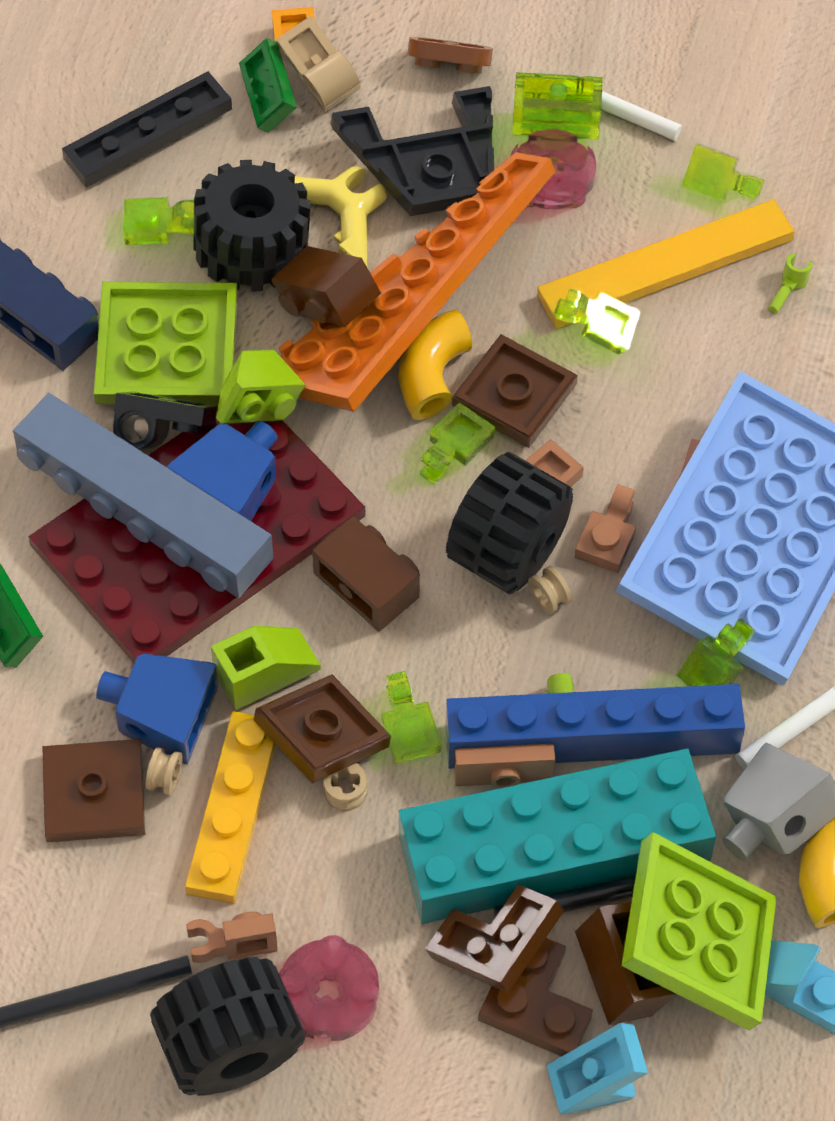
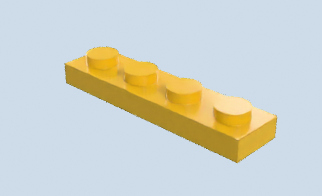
[185,711,276,904]

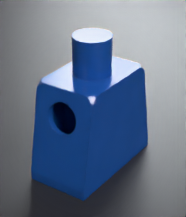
[167,421,278,521]
[96,654,219,765]

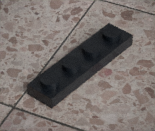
[62,71,232,188]

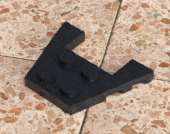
[330,86,494,216]

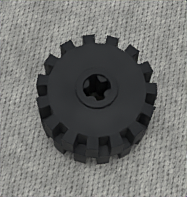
[193,159,310,292]
[446,452,573,594]
[150,957,305,1096]

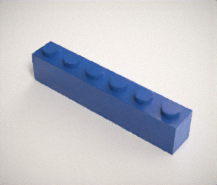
[445,684,745,769]

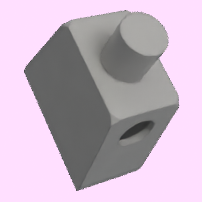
[723,742,835,860]

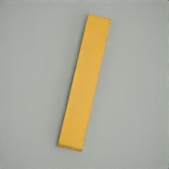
[537,199,795,329]

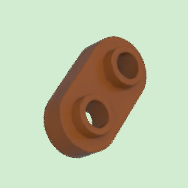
[407,37,493,74]

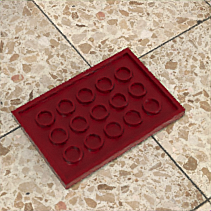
[28,419,366,664]

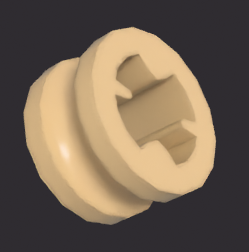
[528,566,572,614]
[146,747,183,795]
[323,763,367,810]

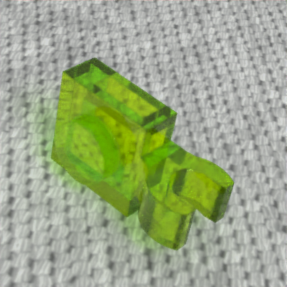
[681,143,765,200]
[123,197,194,245]
[554,289,640,355]
[420,402,495,484]
[676,618,755,686]
[381,671,442,764]

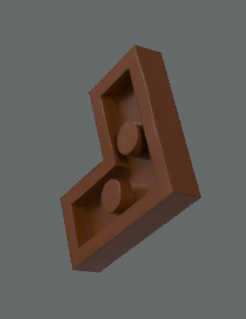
[425,884,564,993]
[478,938,593,1057]

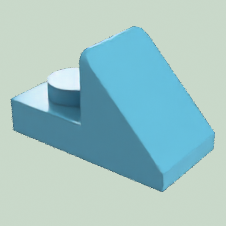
[765,940,835,1034]
[546,1023,648,1114]

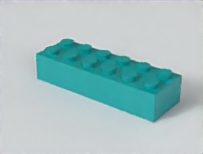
[398,748,716,924]

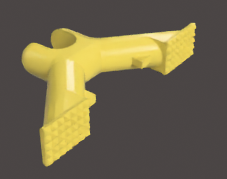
[295,166,387,268]

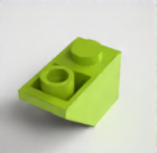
[216,350,306,424]
[211,625,321,710]

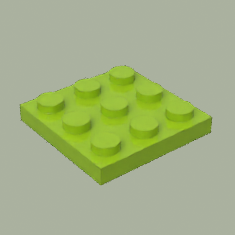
[94,281,237,405]
[622,832,777,1031]

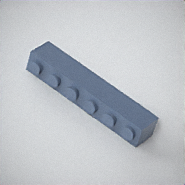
[13,392,273,599]

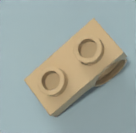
[276,16,361,113]

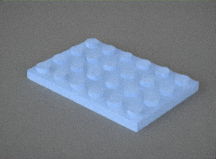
[615,371,835,686]

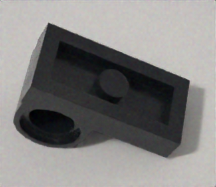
[113,391,218,450]

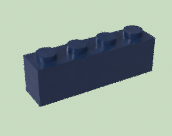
[0,239,99,371]

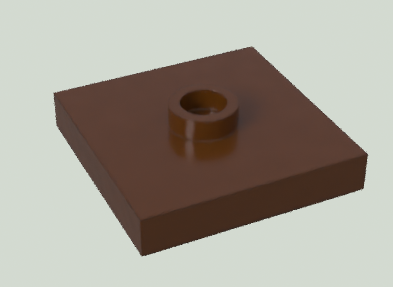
[452,334,578,448]
[253,674,391,783]
[42,739,146,842]

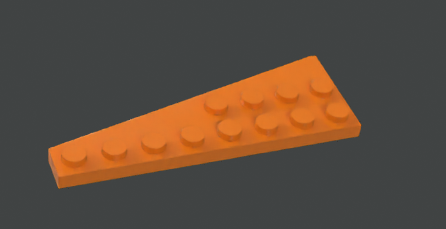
[278,152,556,412]

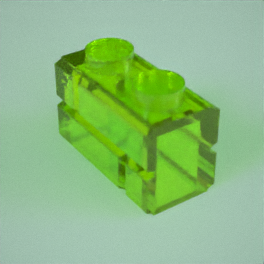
[512,72,603,140]

